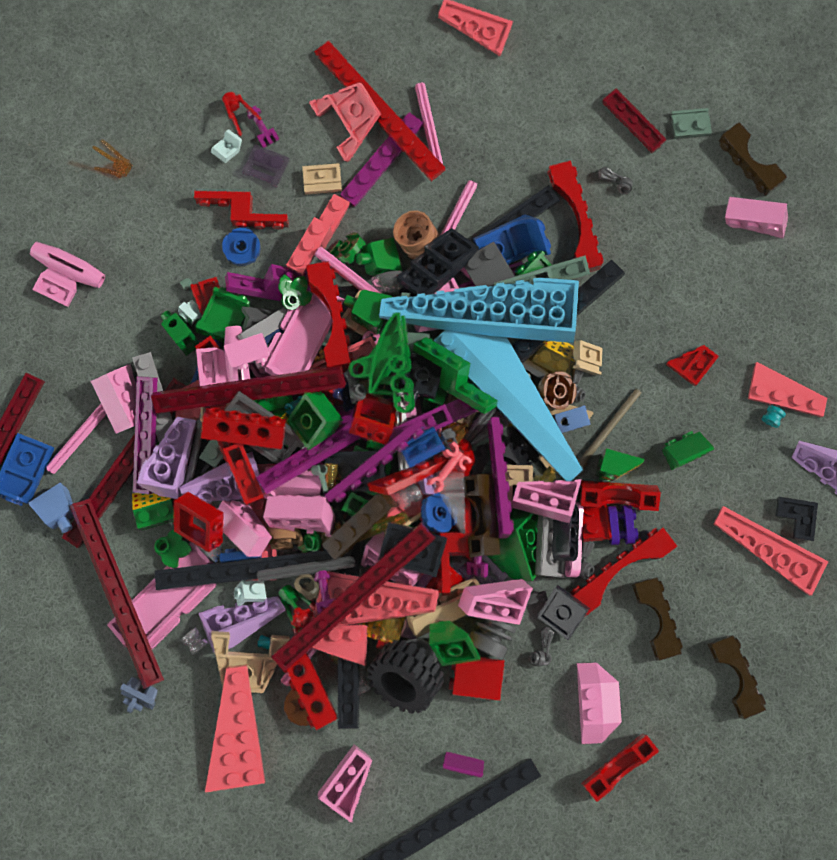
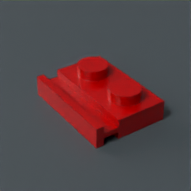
[190,277,220,317]
[582,504,612,542]

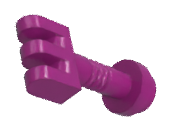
[247,106,279,148]
[467,556,488,578]
[314,570,335,613]

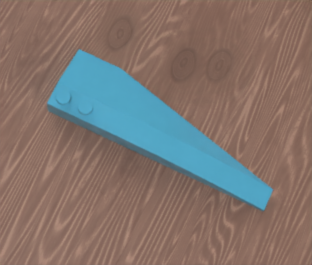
[379,278,579,343]
[434,330,583,481]

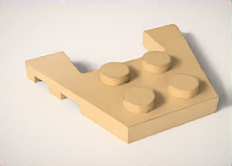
[211,631,290,693]

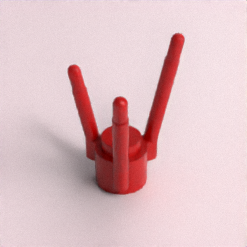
[222,92,262,136]

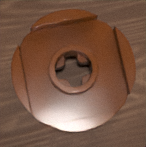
[284,686,322,726]

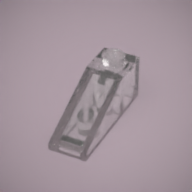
[434,471,465,533]

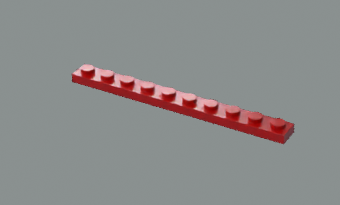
[315,40,446,182]

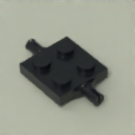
[399,353,442,405]

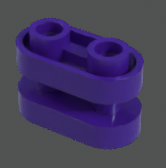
[607,505,638,545]

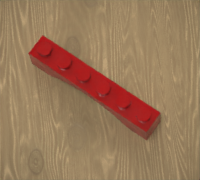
[547,161,603,272]
[306,261,354,373]
[570,528,677,616]

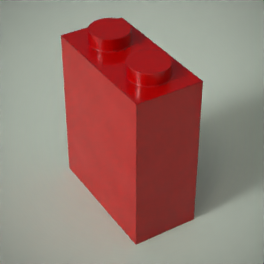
[449,657,505,701]

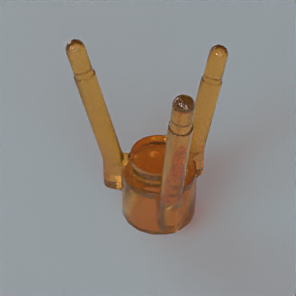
[92,139,132,178]

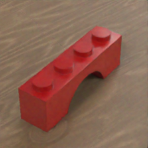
[578,481,661,511]
[581,733,659,802]

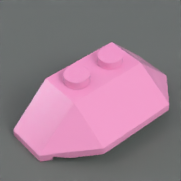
[577,663,621,744]

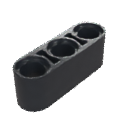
[552,504,580,561]

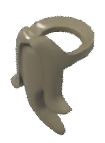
[294,574,320,601]

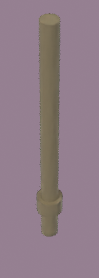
[577,389,641,469]

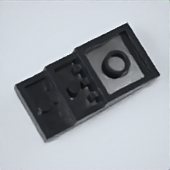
[397,228,479,296]

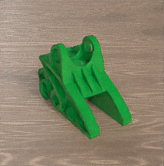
[349,312,415,413]

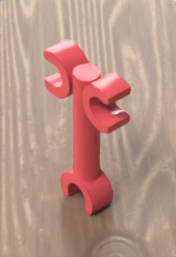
[427,442,472,493]

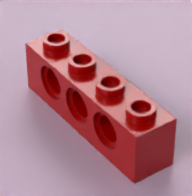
[201,407,286,449]
[283,652,338,730]

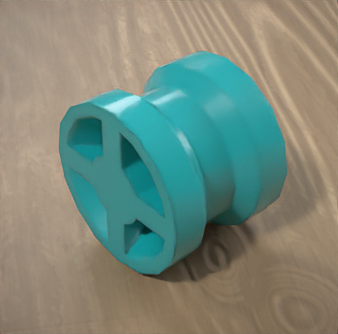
[761,405,786,428]

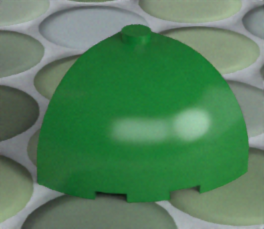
[486,508,538,582]

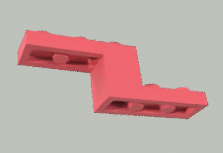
[286,194,350,276]

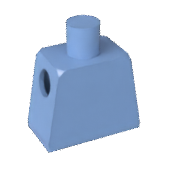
[552,406,590,433]
[29,483,74,533]

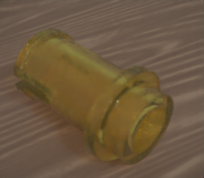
[325,464,339,488]

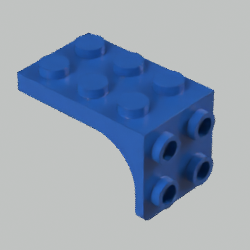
[472,215,551,264]
[0,433,55,506]

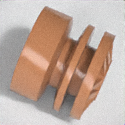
[393,211,439,259]

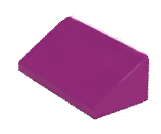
[443,752,484,778]

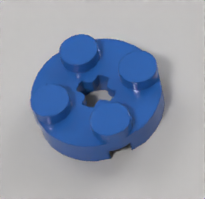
[222,228,261,266]
[421,493,457,534]

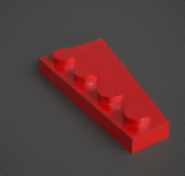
[367,453,451,495]

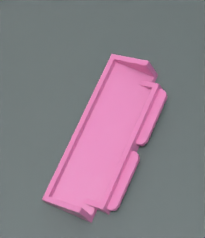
[261,293,344,376]
[107,542,216,649]

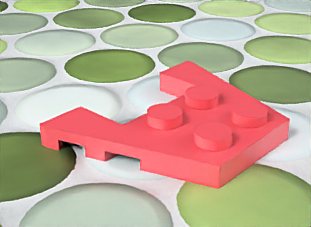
[309,83,381,162]

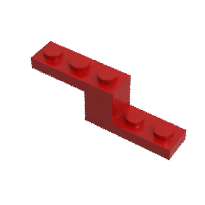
[194,191,289,230]
[217,405,264,505]
[437,493,472,596]

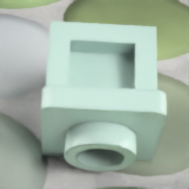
[211,130,242,163]
[178,300,201,326]
[234,580,266,606]

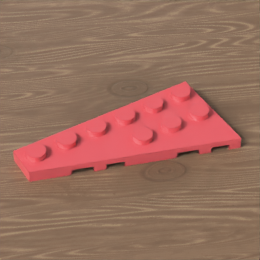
[312,571,439,626]
[205,664,265,792]

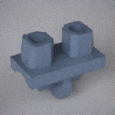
[120,677,158,713]

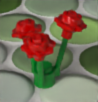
[278,585,316,635]

